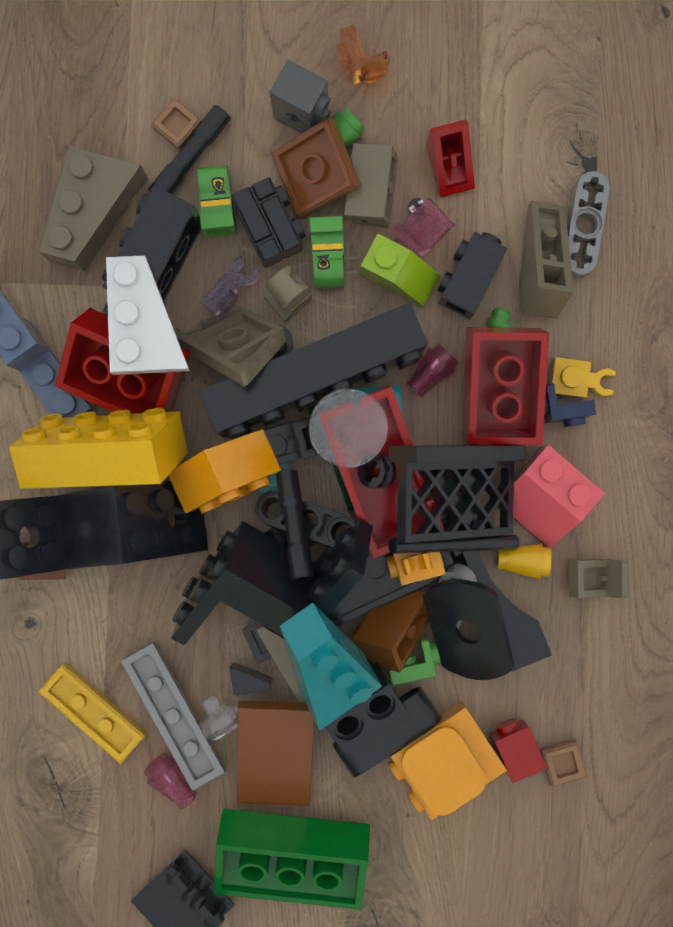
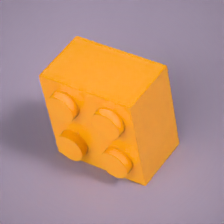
[168,429,281,514]

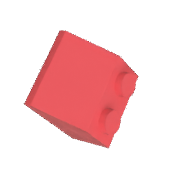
[513,445,605,548]

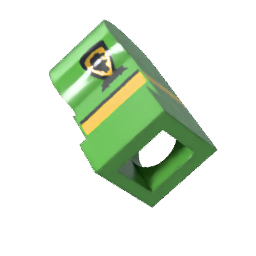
[198,165,237,238]
[309,216,344,289]

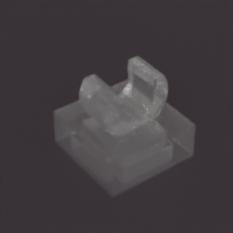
[199,695,238,741]

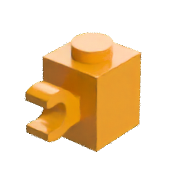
[386,552,446,585]

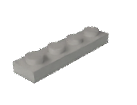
[121,641,226,791]

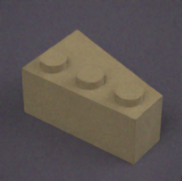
[39,146,148,271]

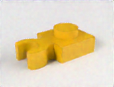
[550,357,616,399]

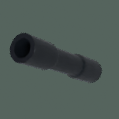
[148,105,231,194]
[276,470,314,585]

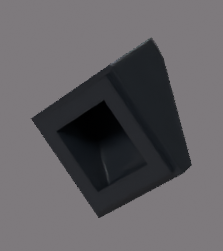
[230,662,273,696]

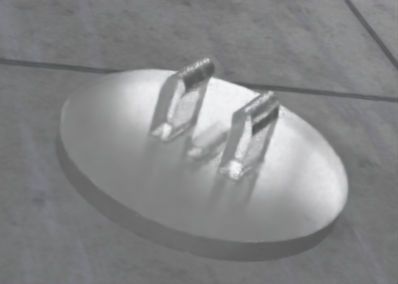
[309,389,388,467]

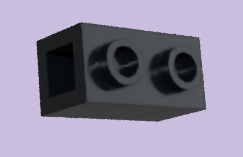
[437,232,508,320]

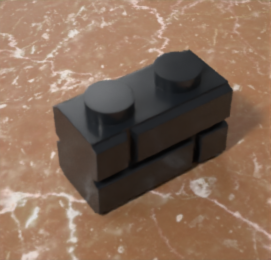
[231,178,306,268]

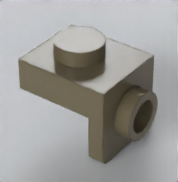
[568,559,629,598]

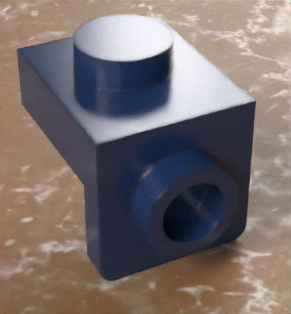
[544,383,596,427]

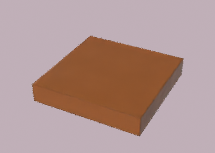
[271,117,361,219]

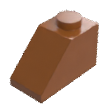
[353,591,429,673]

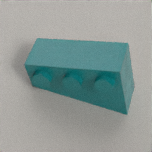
[280,603,382,731]

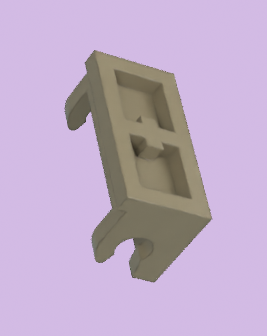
[344,143,398,228]

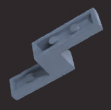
[0,289,94,417]

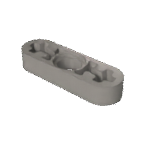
[567,171,610,278]

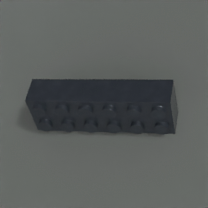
[198,302,428,440]

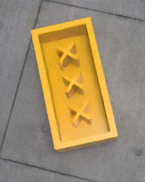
[9,408,188,489]

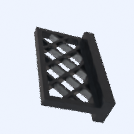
[389,445,525,543]

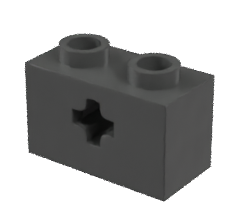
[270,60,331,134]

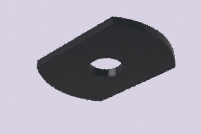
[423,579,515,680]

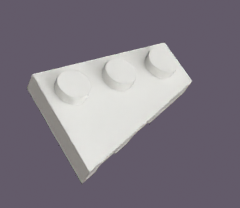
[106,256,190,375]

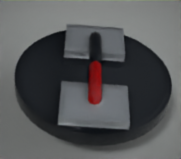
[408,198,426,216]

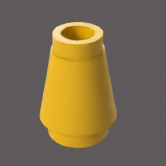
[498,544,552,580]

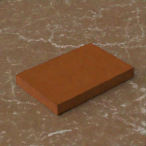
[237,701,314,806]

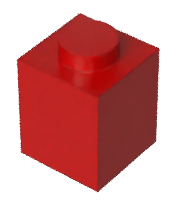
[490,719,547,783]

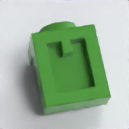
[389,635,441,685]

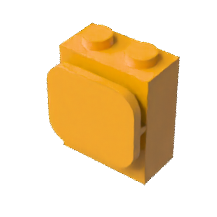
[388,701,507,820]

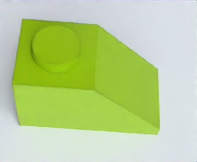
[360,233,440,308]

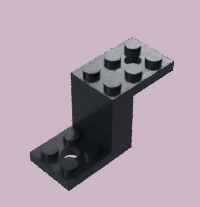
[0,481,208,580]
[171,519,373,645]

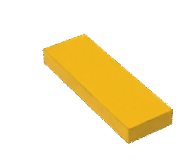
[38,662,147,764]

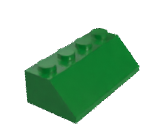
[214,809,370,910]

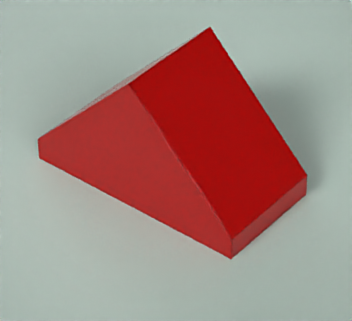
[426,120,475,197]

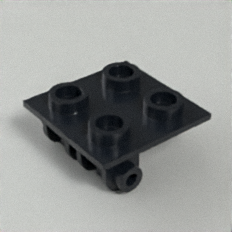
[131,850,235,927]

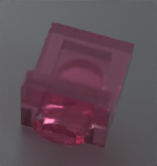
[392,198,455,256]

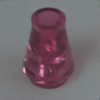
[406,343,459,397]
[144,753,197,809]

